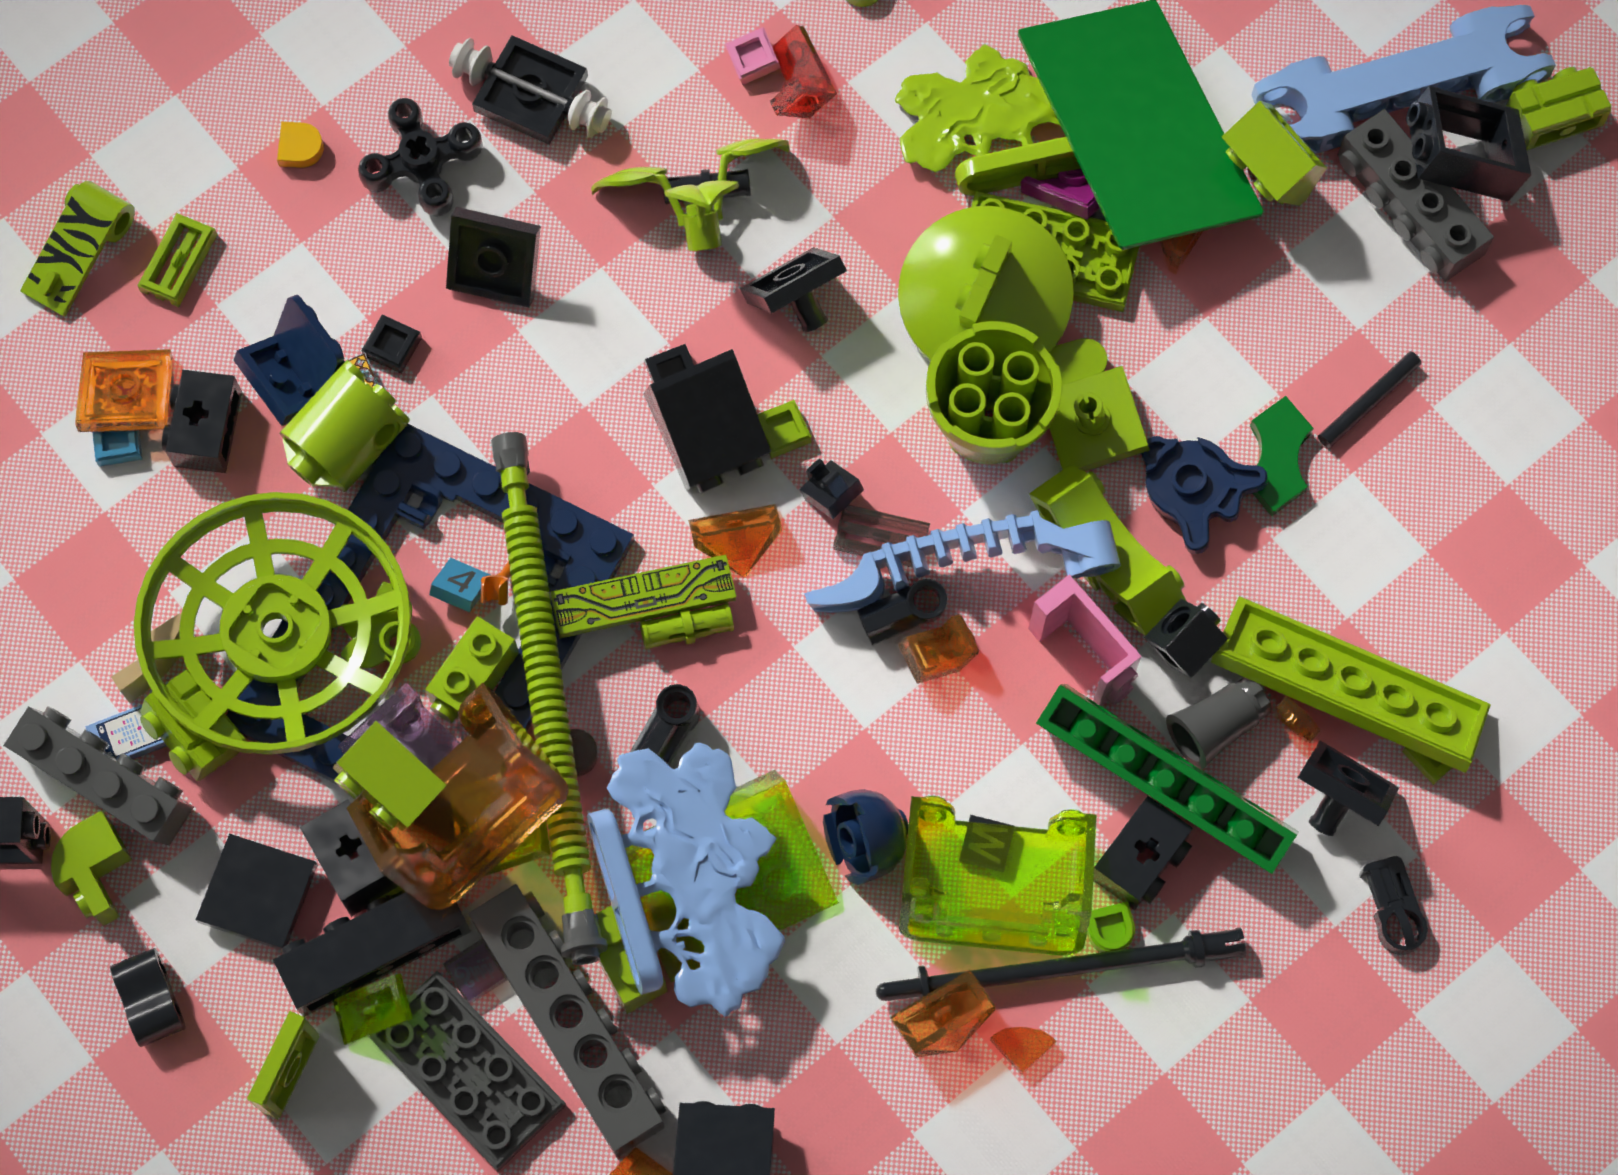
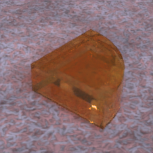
[1275,696,1320,743]
[990,1027,1057,1075]

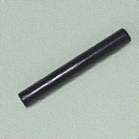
[1318,351,1422,449]

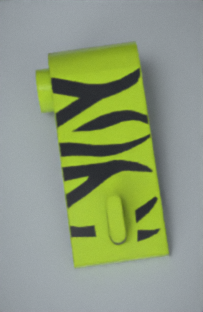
[20,181,135,317]

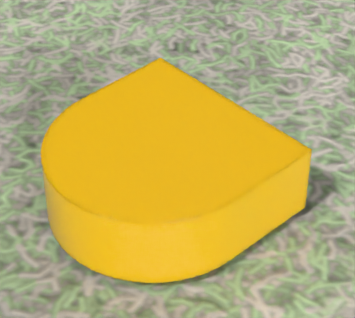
[277,121,324,168]

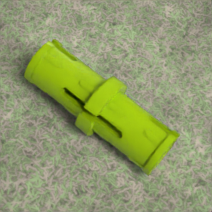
[640,603,734,650]

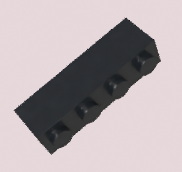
[273,874,471,1017]

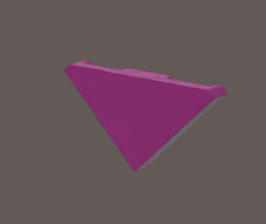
[1021,169,1100,220]

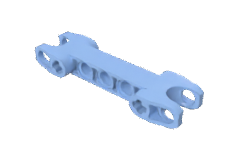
[1251,5,1556,154]

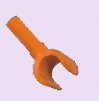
[481,561,511,605]

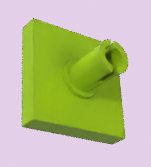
[1049,366,1150,471]

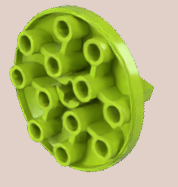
[898,206,1074,361]

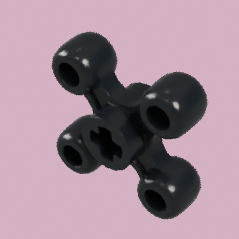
[358,98,483,217]

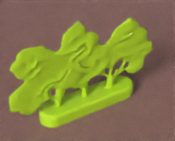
[895,44,1081,196]

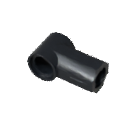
[857,579,947,646]
[630,684,700,765]

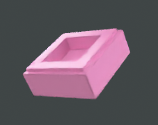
[725,27,781,85]

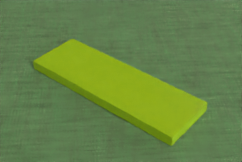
[1210,596,1491,773]

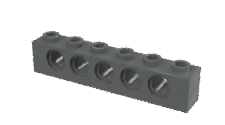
[468,884,667,1158]

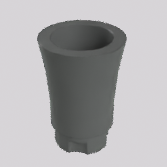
[1166,678,1272,769]

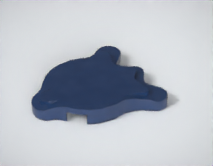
[1141,436,1268,554]

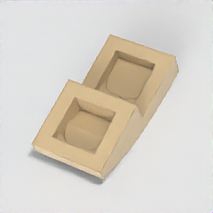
[111,613,181,704]

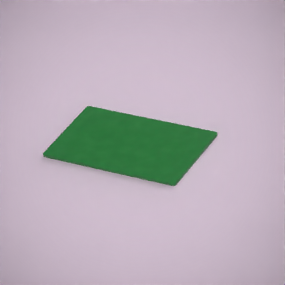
[1017,0,1264,250]

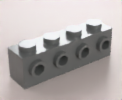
[1337,109,1494,282]
[3,706,194,846]

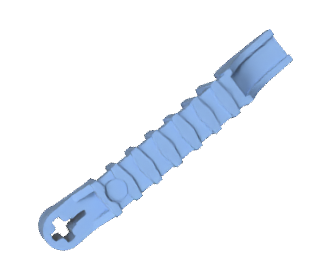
[804,510,1121,613]

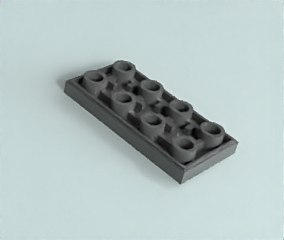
[368,971,566,1172]

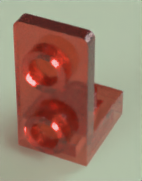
[770,25,837,119]

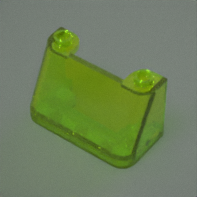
[899,795,1097,956]

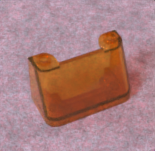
[346,683,569,910]

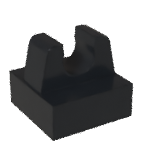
[800,459,864,519]

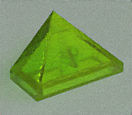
[333,973,413,1045]

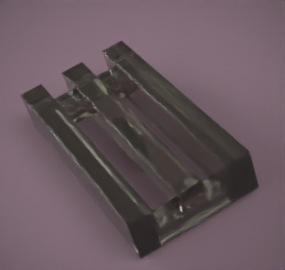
[833,505,930,567]

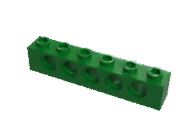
[1036,684,1299,874]

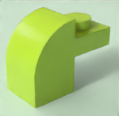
[51,810,132,926]

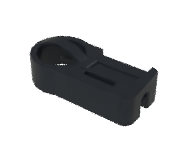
[1359,856,1428,955]

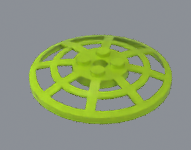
[134,492,412,755]

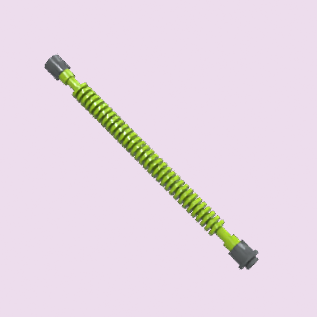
[491,432,608,965]

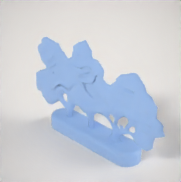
[587,742,785,1017]

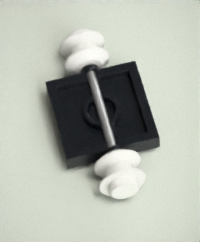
[449,35,612,145]

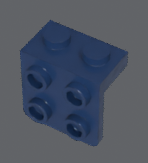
[233,295,344,426]

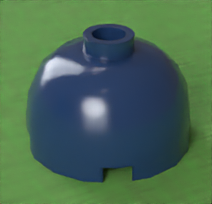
[823,789,909,885]

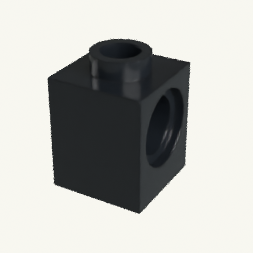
[1144,599,1228,678]

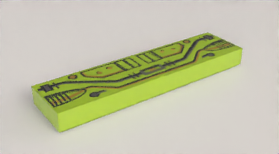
[550,555,737,638]

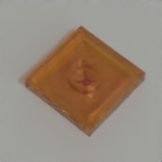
[75,349,173,432]

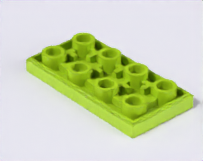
[971,191,1139,312]

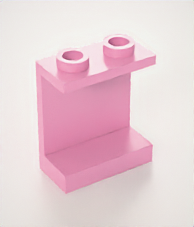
[1028,574,1142,706]

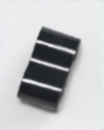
[110,948,186,1047]

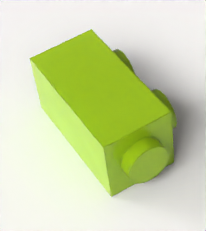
[425,616,519,726]

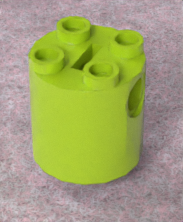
[279,360,410,492]

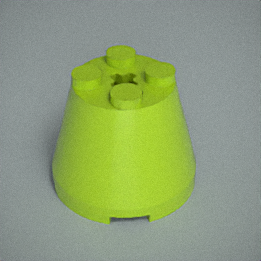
[926,321,1062,464]

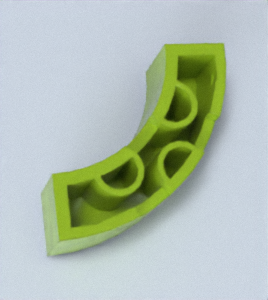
[1029,464,1186,636]

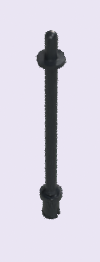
[876,927,1246,1008]

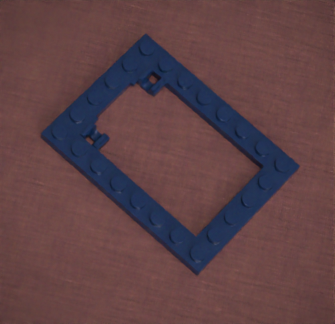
[226,423,635,848]

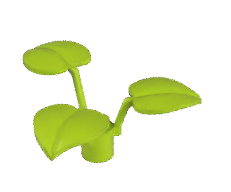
[591,138,790,251]

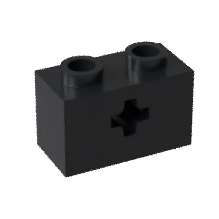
[162,369,242,473]
[1090,796,1193,910]
[300,799,400,917]

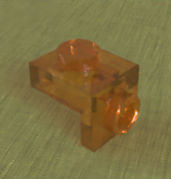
[898,614,979,684]

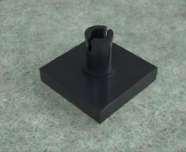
[446,207,541,308]
[740,247,847,333]
[1297,740,1400,836]

